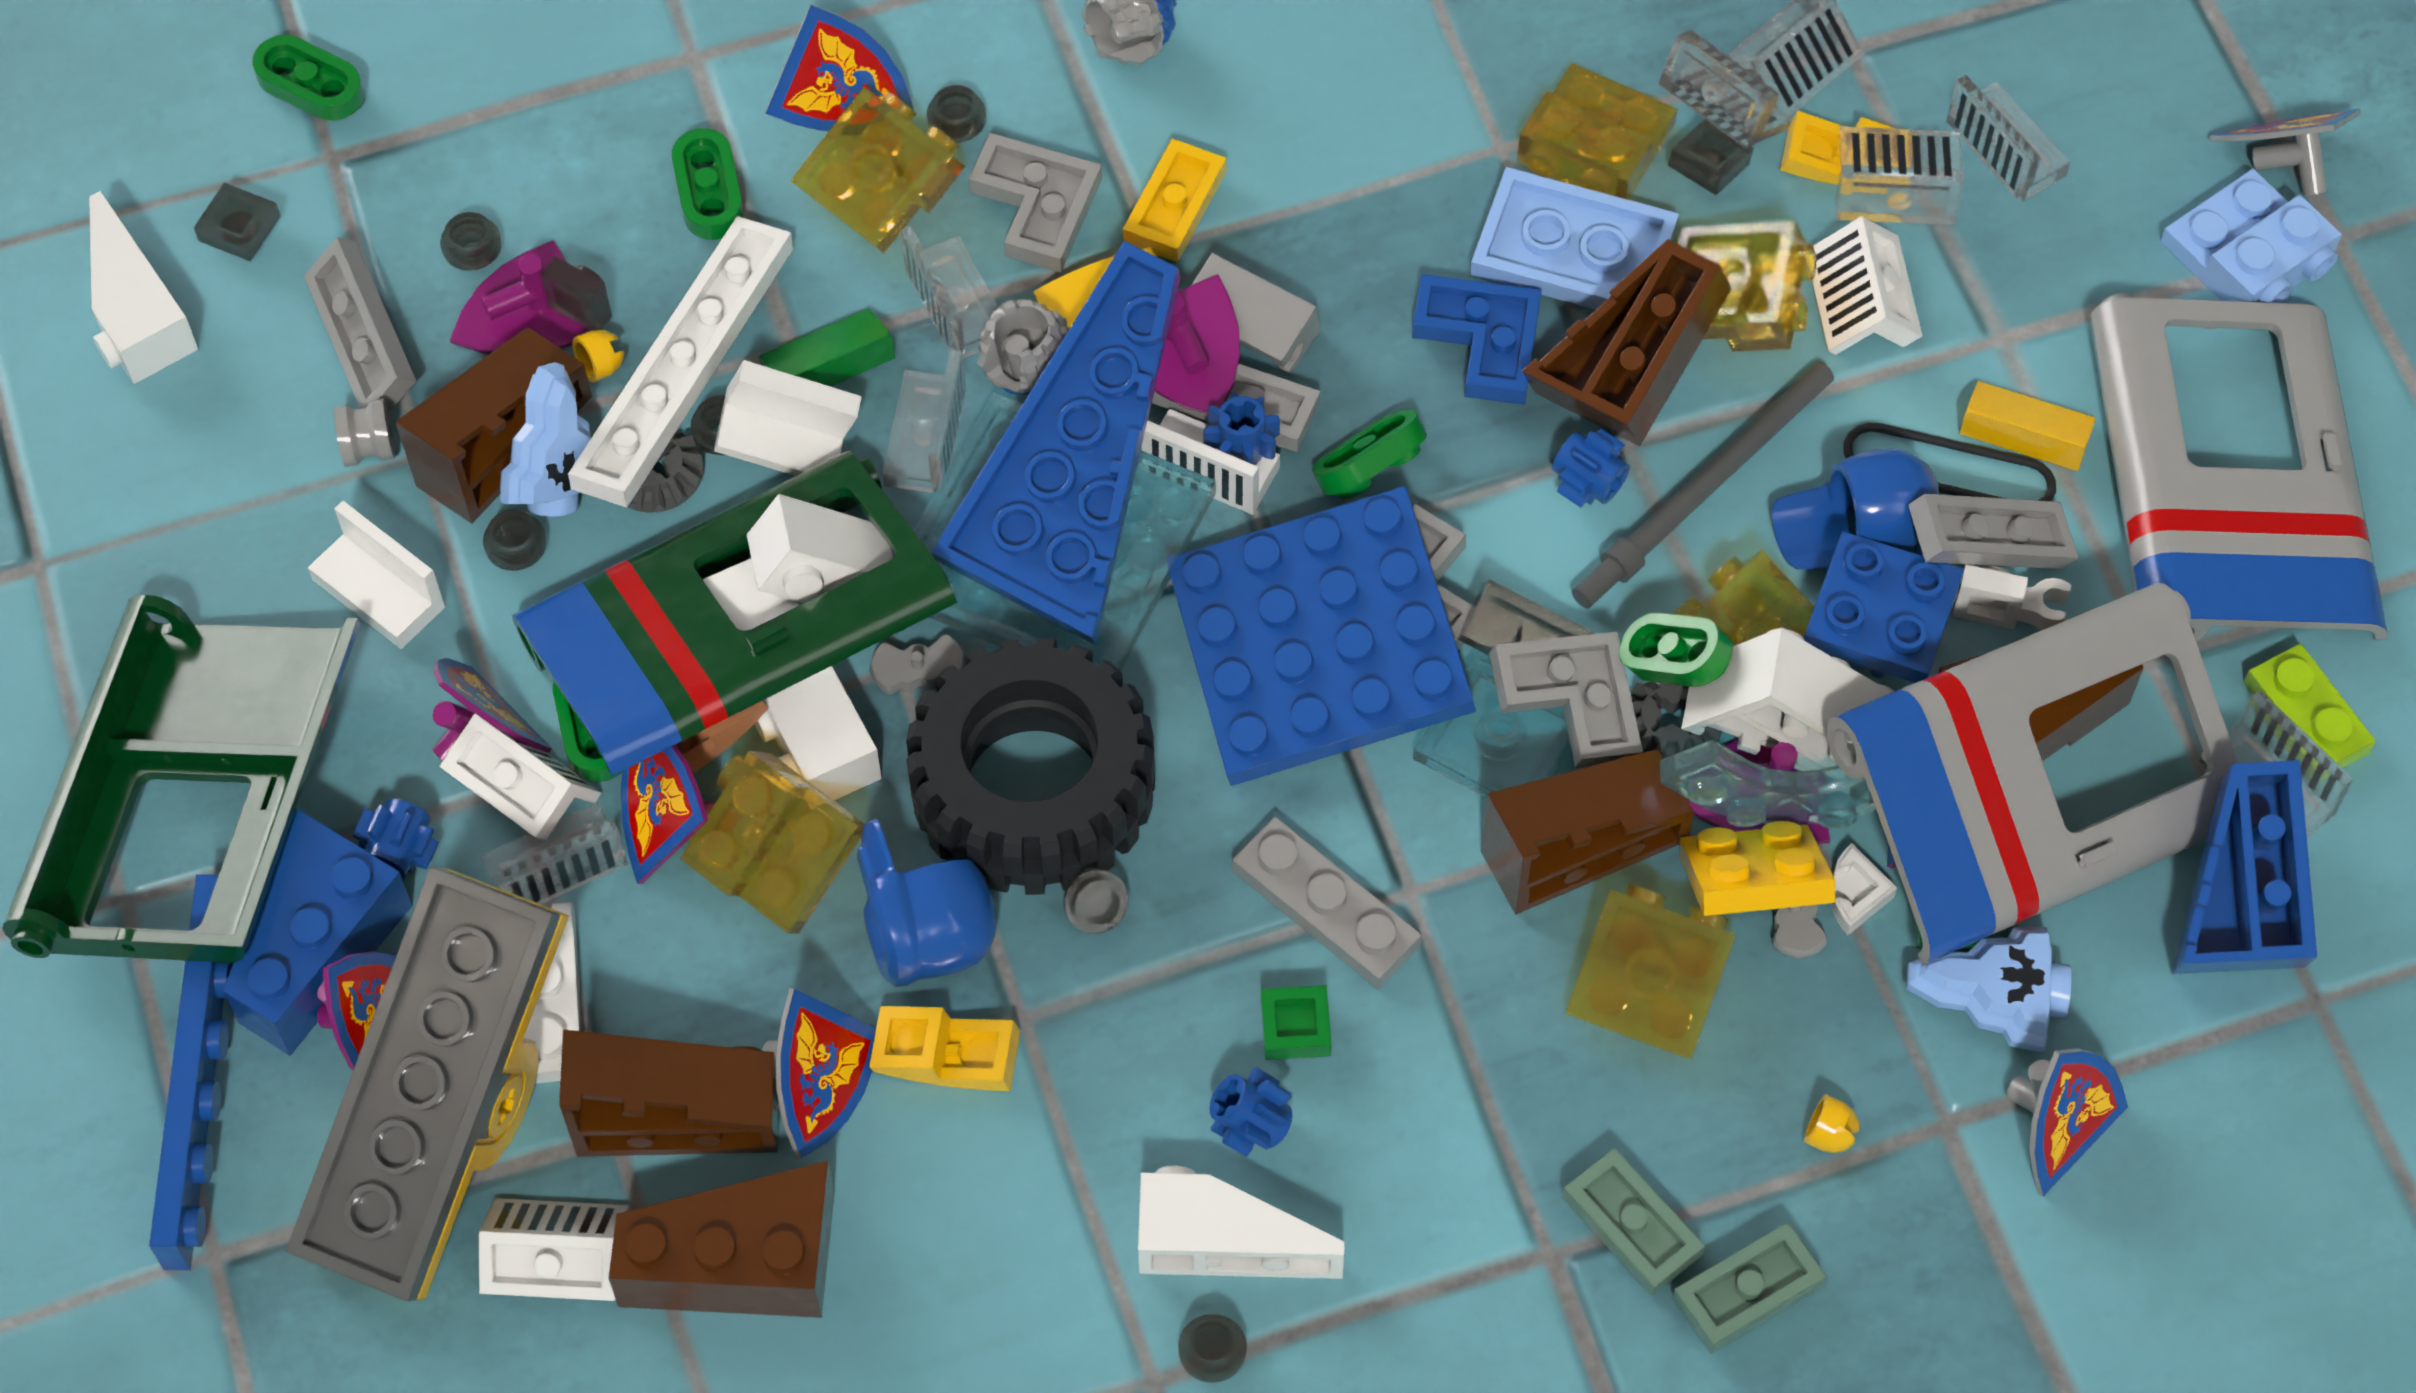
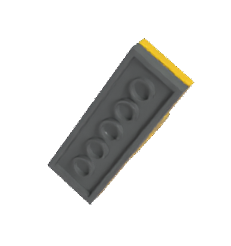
[285,866,569,1301]

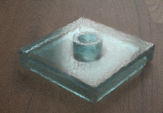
[1413,653,1570,798]

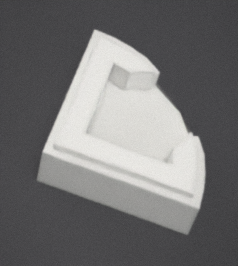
[1830,843,1897,936]

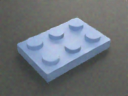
[1470,167,1679,310]

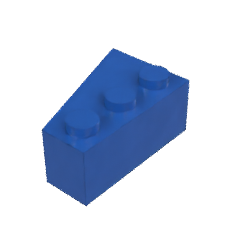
[2172,760,2317,974]
[223,808,412,1056]

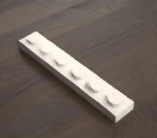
[568,216,793,508]

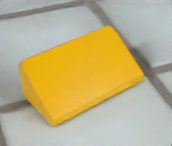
[1959,381,2096,472]

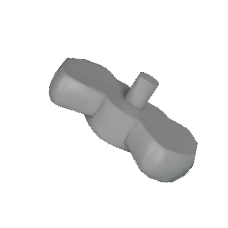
[869,634,965,695]
[1772,905,1828,959]

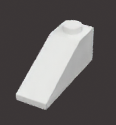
[89,191,199,384]
[1138,1166,1344,1279]

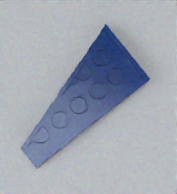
[931,241,1181,645]

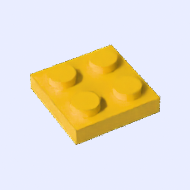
[1679,821,1835,916]

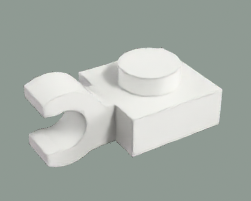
[1952,564,2071,630]

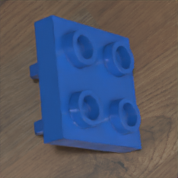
[1804,531,1965,683]

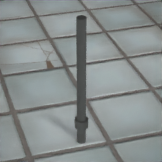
[1572,362,1834,609]

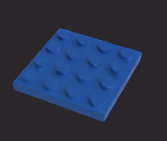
[1165,486,1476,786]

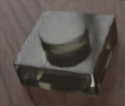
[1668,118,1754,196]
[193,182,281,262]
[541,256,612,330]

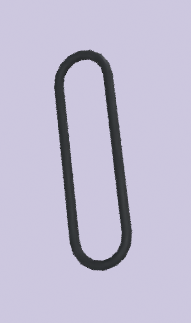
[1843,422,2056,501]

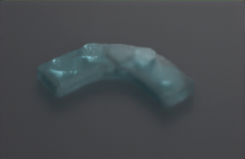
[1660,740,1877,828]

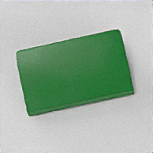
[758,308,895,387]

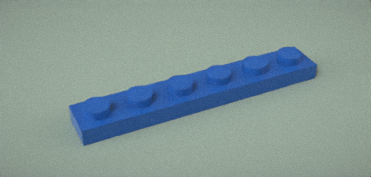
[149,874,234,1270]

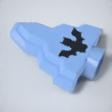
[500,362,591,517]
[1906,927,2071,1052]

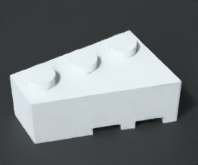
[1681,628,1895,793]

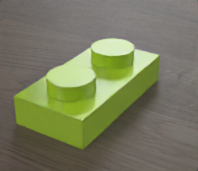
[2244,643,2376,778]

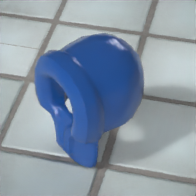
[1772,448,1939,570]
[857,819,997,987]

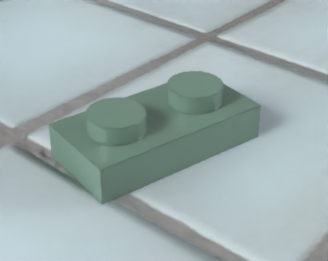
[1562,1148,1705,1296]
[1672,1222,1827,1354]

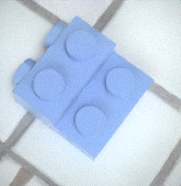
[2161,169,2342,303]

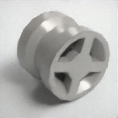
[334,399,395,467]

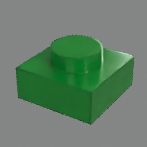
[1260,985,1332,1060]

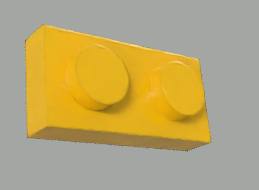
[1123,138,1227,263]

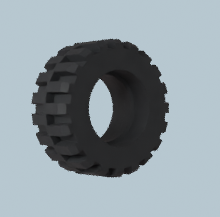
[906,638,1155,895]

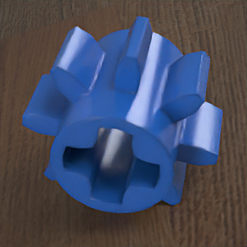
[1203,392,1280,465]
[1552,428,1630,508]
[352,799,439,879]
[1209,1067,1293,1157]

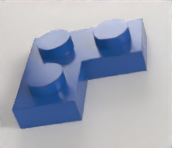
[1412,274,1542,405]

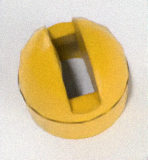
[572,329,625,383]
[1804,1094,1860,1153]

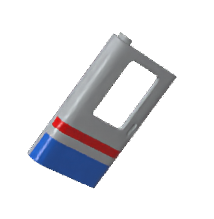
[2090,294,2388,642]
[1826,583,2238,965]

